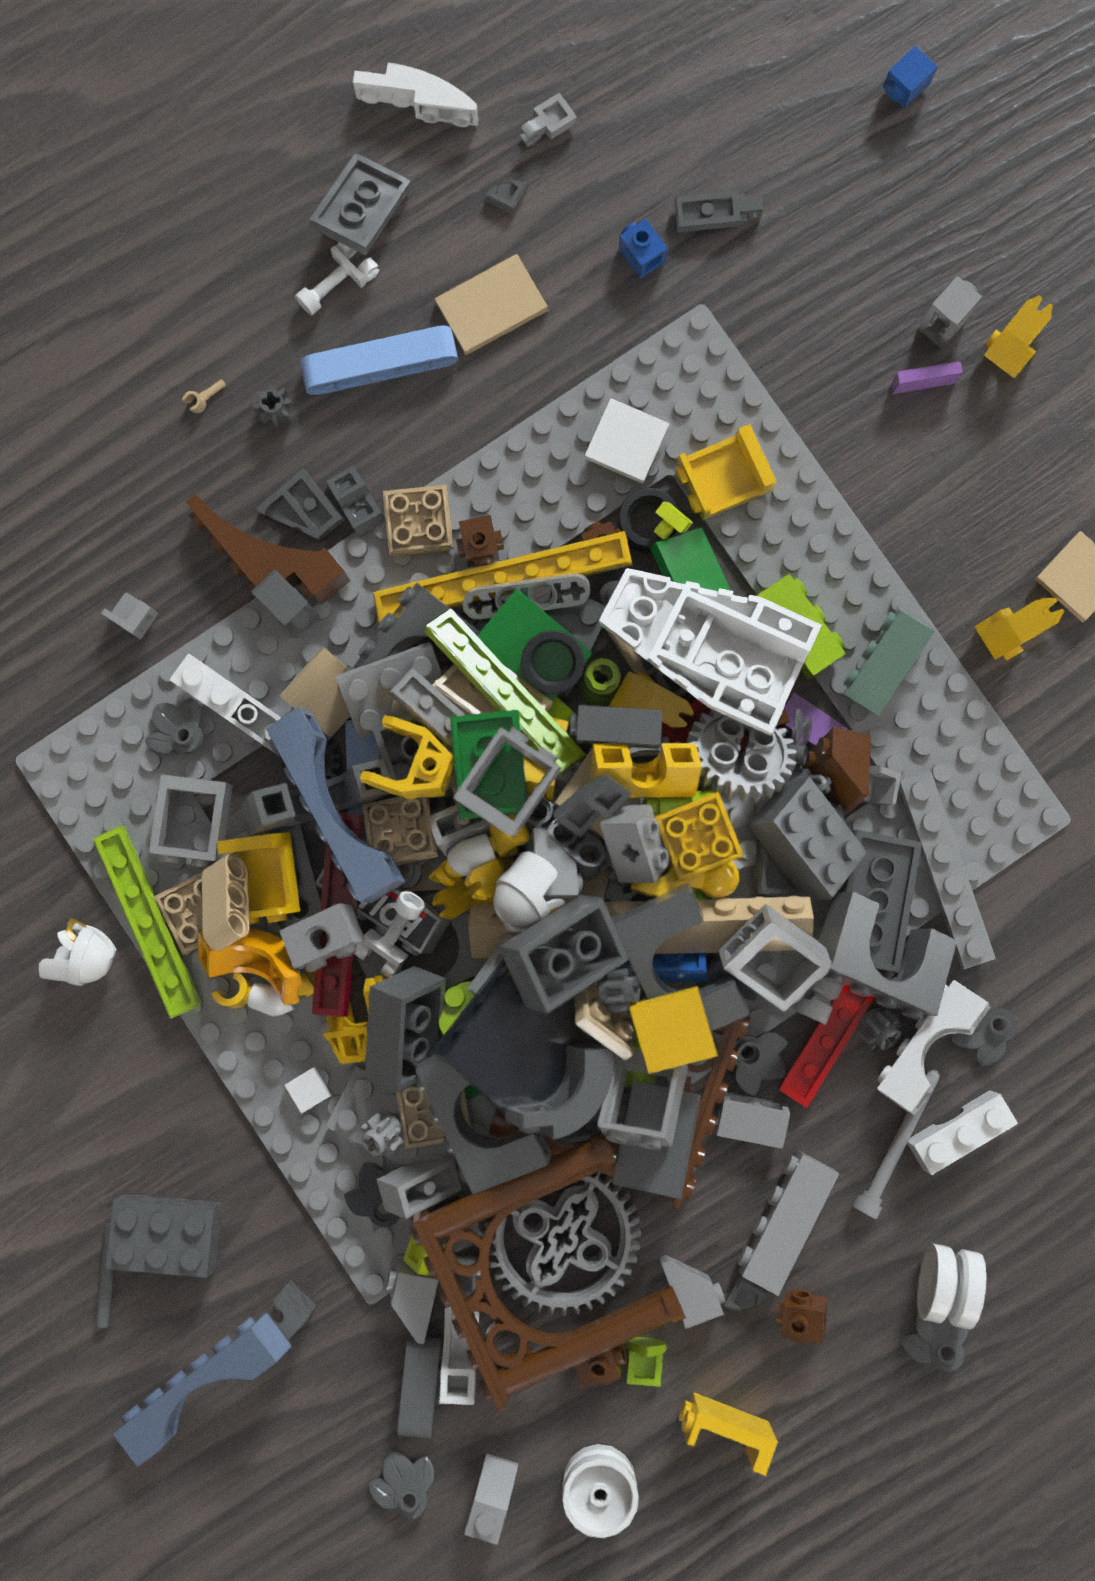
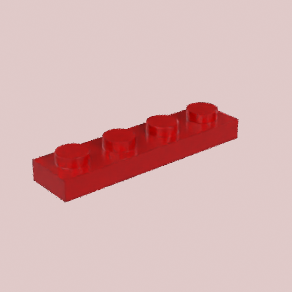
[777,984,875,1108]

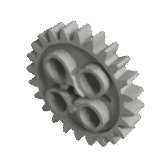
[686,709,796,802]

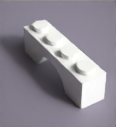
[877,980,990,1116]
[440,1255,481,1405]

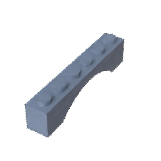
[266,707,405,903]
[113,1313,291,1467]

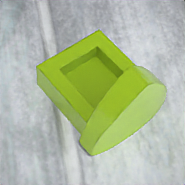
[626,1337,667,1387]

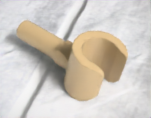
[182,379,226,413]

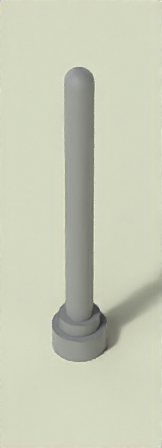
[853,1069,940,1220]

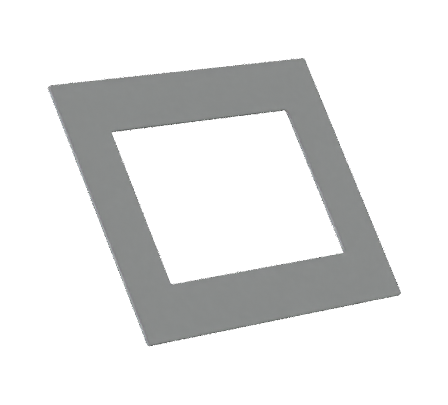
[16,304,1071,1304]

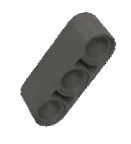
[525,797,605,880]
[397,1335,442,1439]

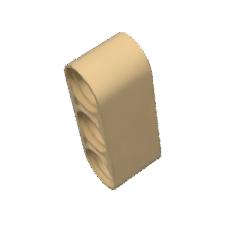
[202,853,249,951]

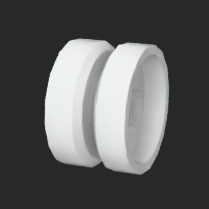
[917,1243,986,1329]
[562,1444,639,1538]

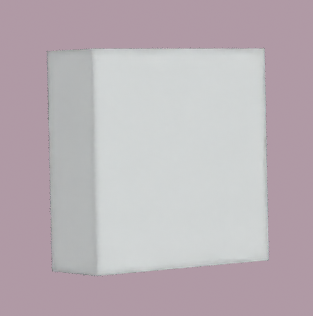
[285,1067,331,1114]

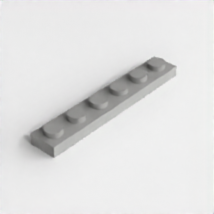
[899,771,996,969]

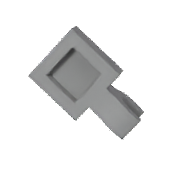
[520,93,577,147]

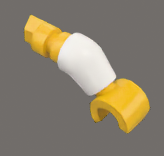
[428,814,530,887]
[211,970,315,1016]

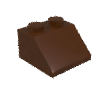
[802,726,870,817]

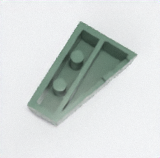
[843,606,935,716]

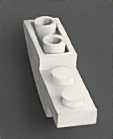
[353,63,478,127]
[169,653,281,753]

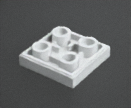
[584,398,670,484]

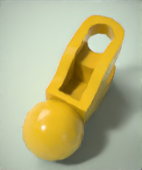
[631,835,739,899]

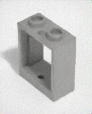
[453,727,561,838]
[149,774,233,867]
[719,903,832,1012]
[597,1049,688,1150]

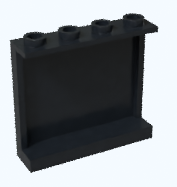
[431,958,601,1135]

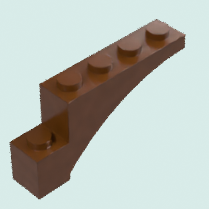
[186,494,350,605]

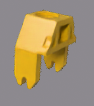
[984,295,1053,378]
[974,598,1065,661]
[609,671,694,734]
[360,715,455,800]
[432,856,514,920]
[323,975,385,1064]

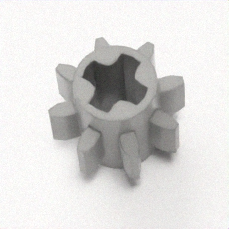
[361,1112,404,1157]

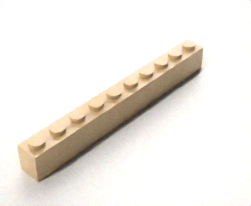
[468,896,814,958]

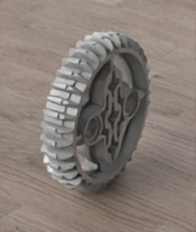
[484,1171,641,1317]

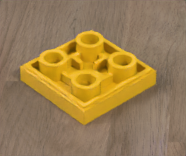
[654,792,744,882]
[629,987,717,1074]

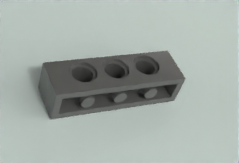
[256,823,322,930]

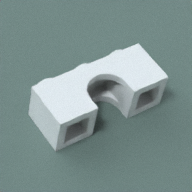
[907,1090,1018,1175]

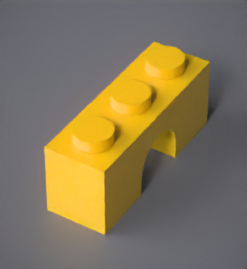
[589,743,702,798]

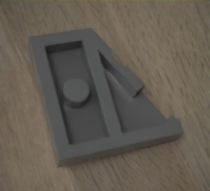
[256,469,344,541]

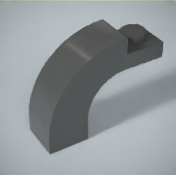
[505,1042,614,1139]

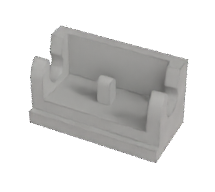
[716,1092,790,1149]

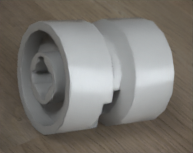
[789,978,844,1025]

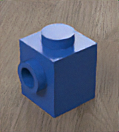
[882,45,938,109]
[618,218,668,279]

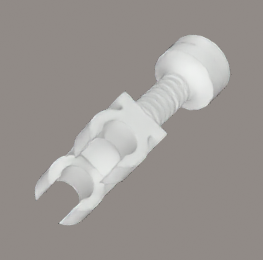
[295,243,379,316]
[354,891,425,978]

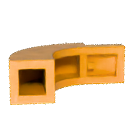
[198,928,301,1005]

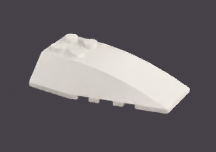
[598,568,822,736]

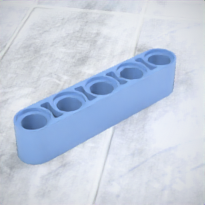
[300,326,458,395]

